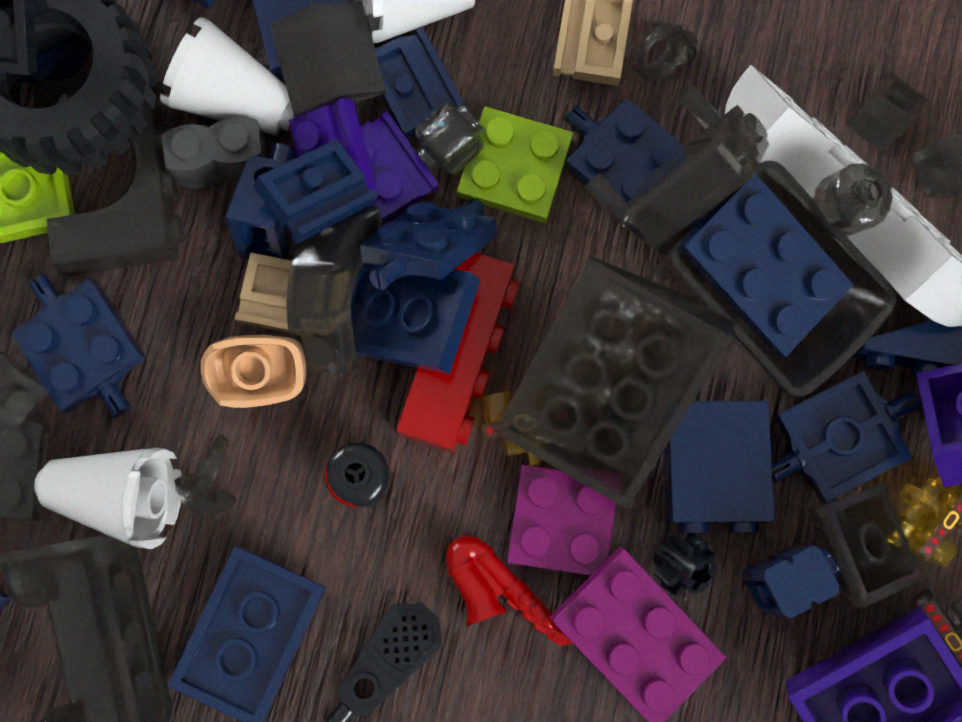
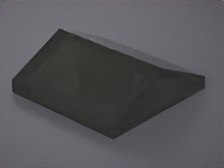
[270,1,387,117]

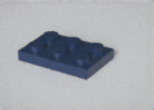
[677,173,854,357]
[327,257,481,374]
[167,546,327,722]

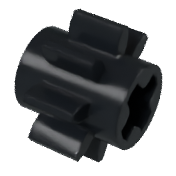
[653,533,716,597]

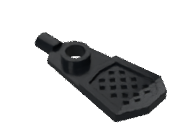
[325,602,442,722]

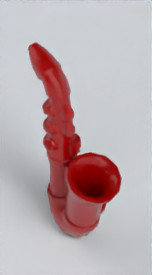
[445,535,573,646]

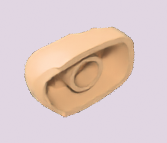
[200,335,306,408]

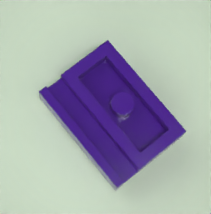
[288,98,377,192]
[360,111,439,225]

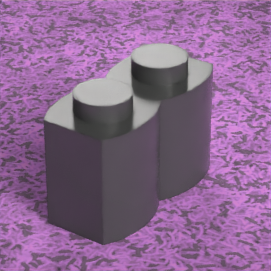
[161,117,269,189]

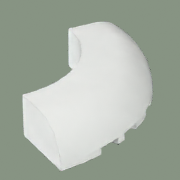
[725,65,962,327]

